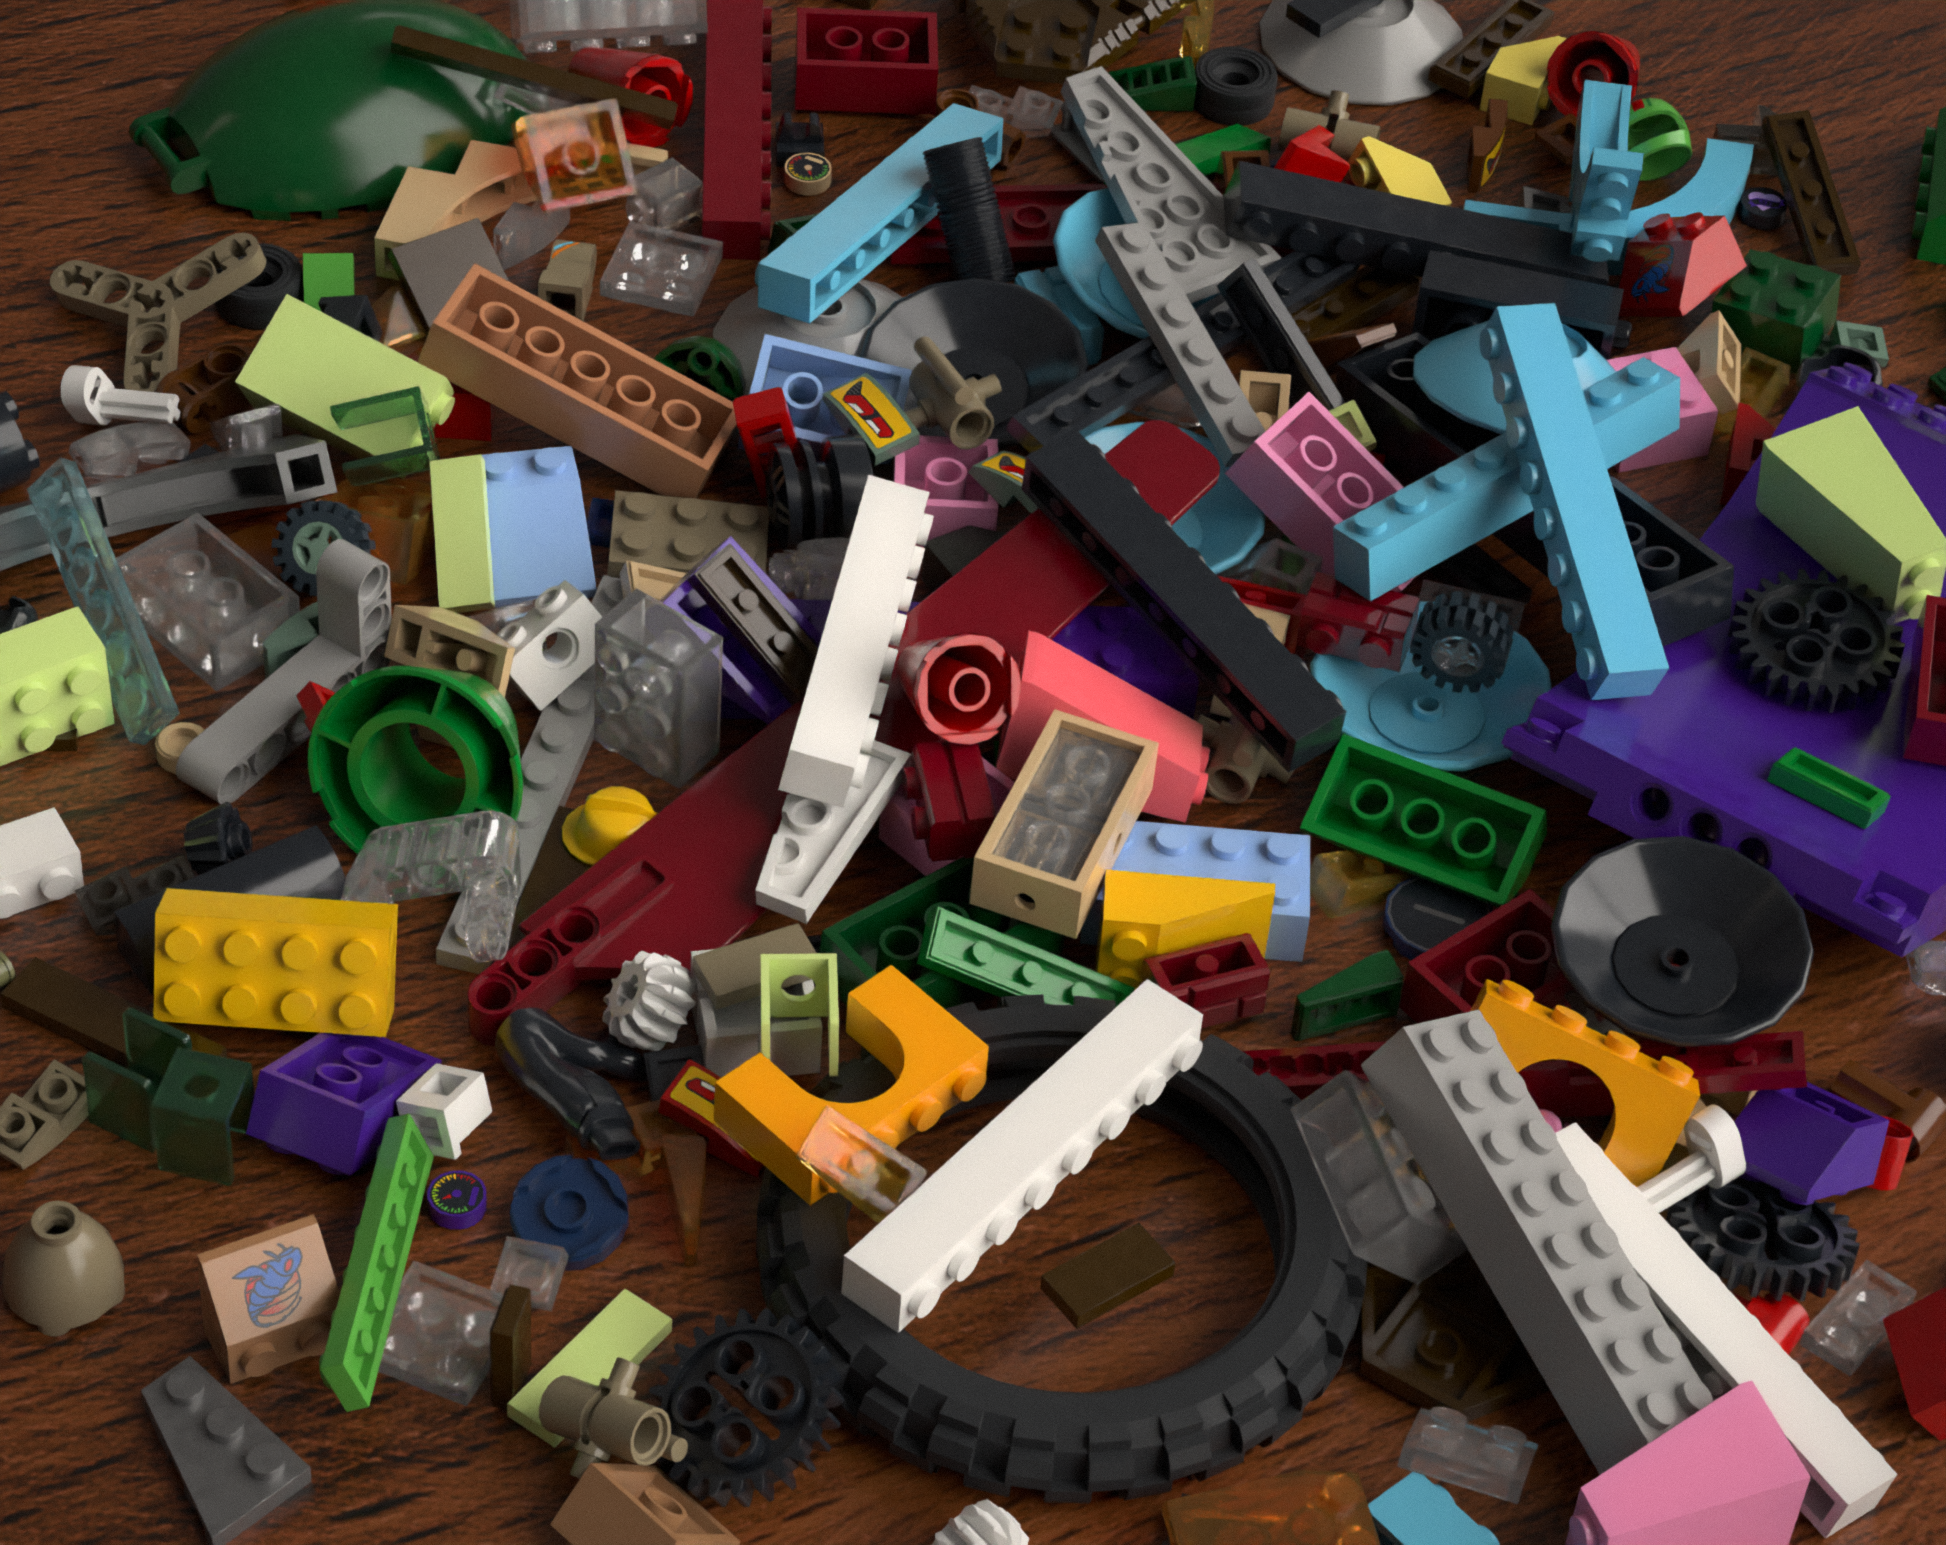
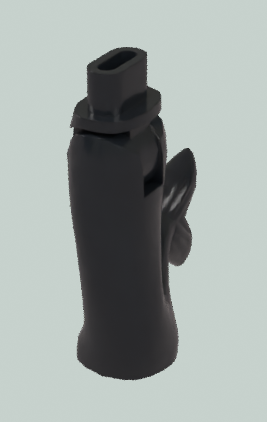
[495,1008,646,1160]

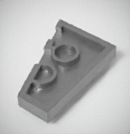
[141,1356,311,1545]

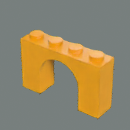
[714,965,989,1206]
[1470,979,1700,1187]

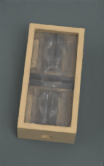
[969,709,1159,939]

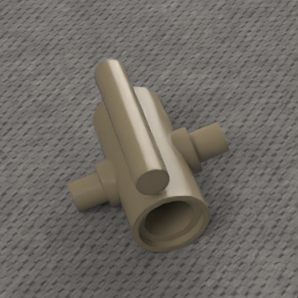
[1279,90,1381,162]
[905,336,1002,449]
[1197,714,1294,804]
[539,1357,688,1479]

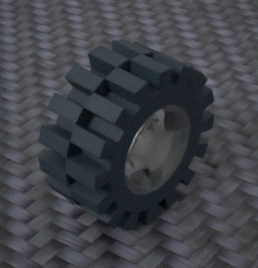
[1410,592,1514,693]

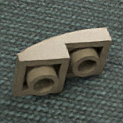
[0,1059,105,1170]

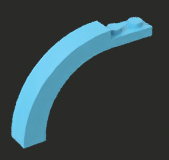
[1464,138,1754,275]

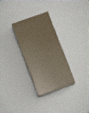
[693,923,817,1010]

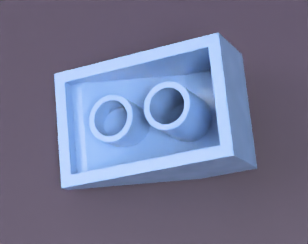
[737,334,912,464]
[482,446,597,608]

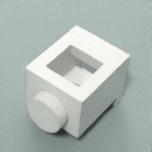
[396,1063,492,1160]

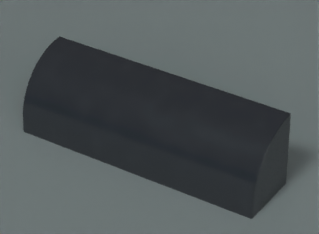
[114,825,351,993]

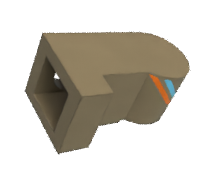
[538,239,597,321]

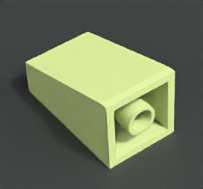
[235,294,455,479]
[1756,406,1946,624]

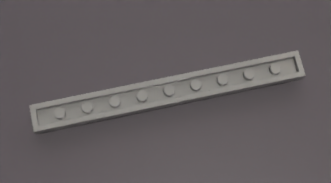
[436,575,645,974]

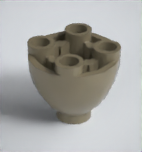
[2,1201,125,1336]

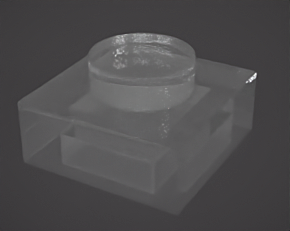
[489,1236,569,1312]

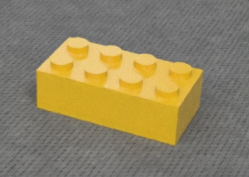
[153,888,398,1037]

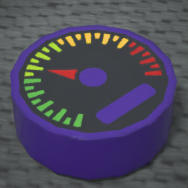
[427,1171,487,1229]

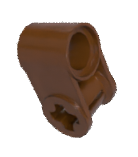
[155,344,250,434]

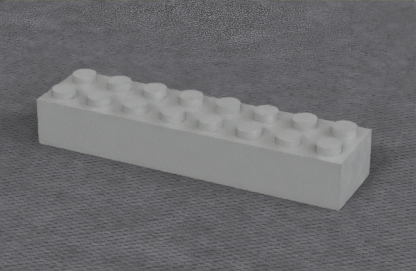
[1361,1010,1713,1475]

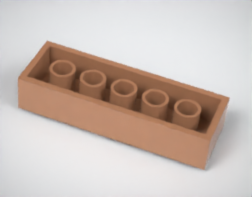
[418,263,737,499]

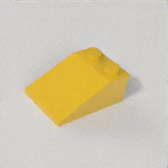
[1095,870,1275,991]

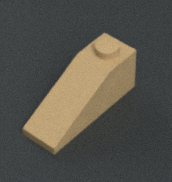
[384,605,515,698]

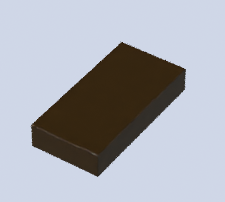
[1040,1222,1176,1329]
[490,1284,531,1410]

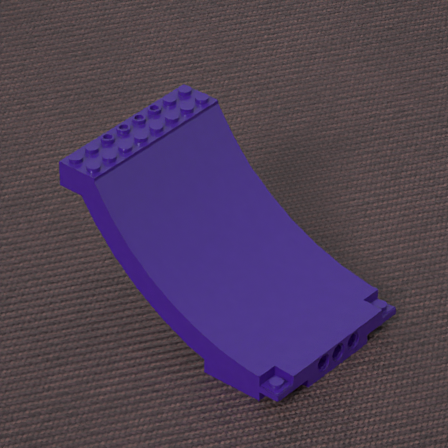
[1501,363,1946,958]

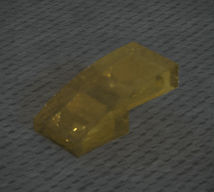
[1180,0,1214,69]

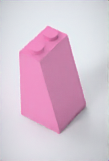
[1565,1380,1811,1545]

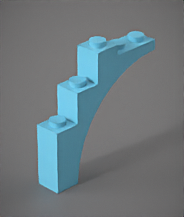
[1568,80,1644,262]

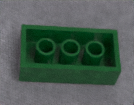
[819,856,1065,1009]

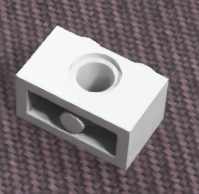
[497,580,621,711]

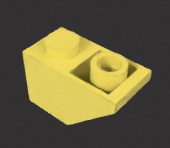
[1480,36,1567,125]
[1348,136,1452,206]

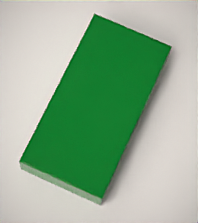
[1767,747,1891,829]

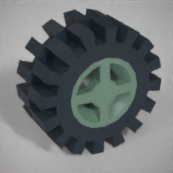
[271,500,376,596]

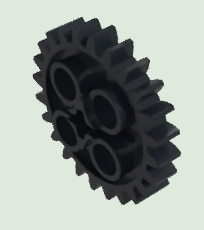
[1728,569,1905,713]
[1665,1178,1860,1301]
[649,1309,844,1508]

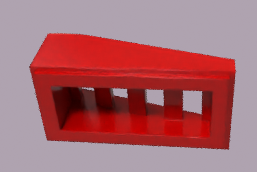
[733,387,798,498]

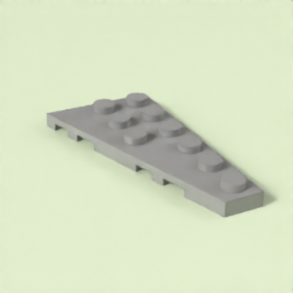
[1060,66,1281,304]

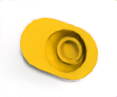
[562,786,657,866]

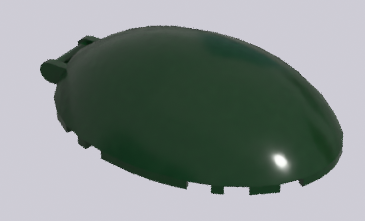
[128,0,539,221]

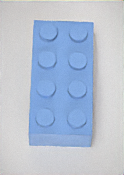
[1080,821,1310,962]

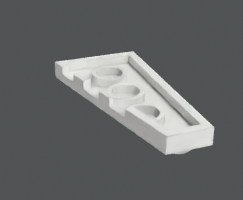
[755,740,911,924]

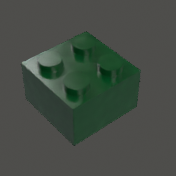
[1712,249,1841,374]

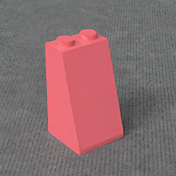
[995,631,1210,823]

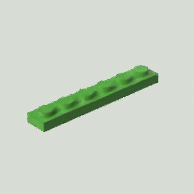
[319,1113,434,1412]

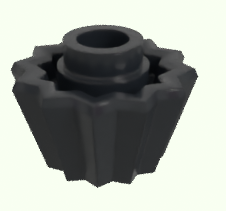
[183,802,253,874]

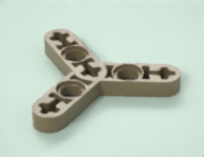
[50,232,266,392]

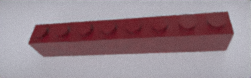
[702,0,772,260]

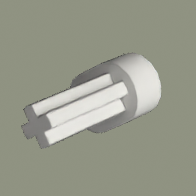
[61,365,180,426]
[1637,1104,1746,1213]

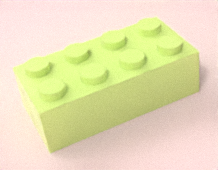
[0,606,115,766]

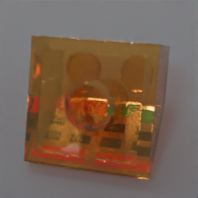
[511,98,639,214]

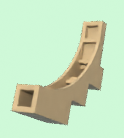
[374,114,668,280]

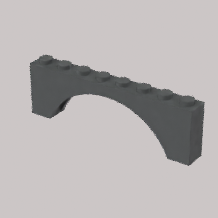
[0,434,337,571]

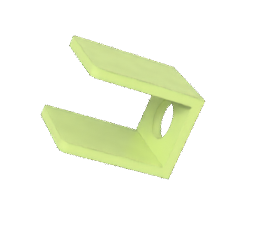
[760,953,839,1077]

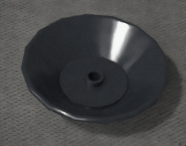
[859,278,1089,449]
[1550,836,1814,1048]

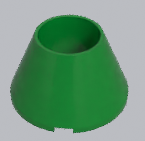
[308,666,523,879]

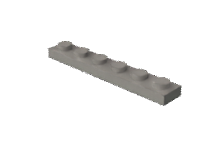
[1095,222,1265,467]

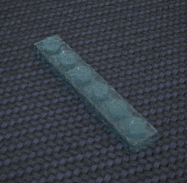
[27,457,180,745]

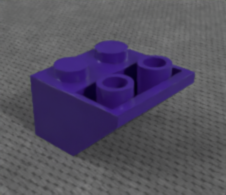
[1734,1082,1889,1205]

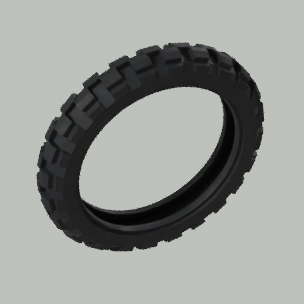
[756,994,1368,1504]

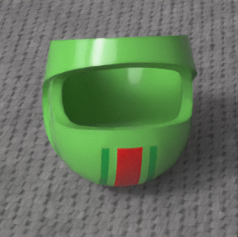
[1628,98,1692,181]

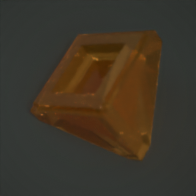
[372,285,425,350]

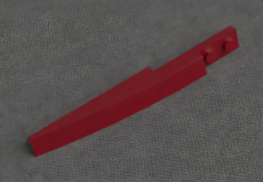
[1242,1031,1807,1117]

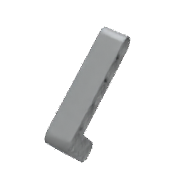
[176,539,392,804]

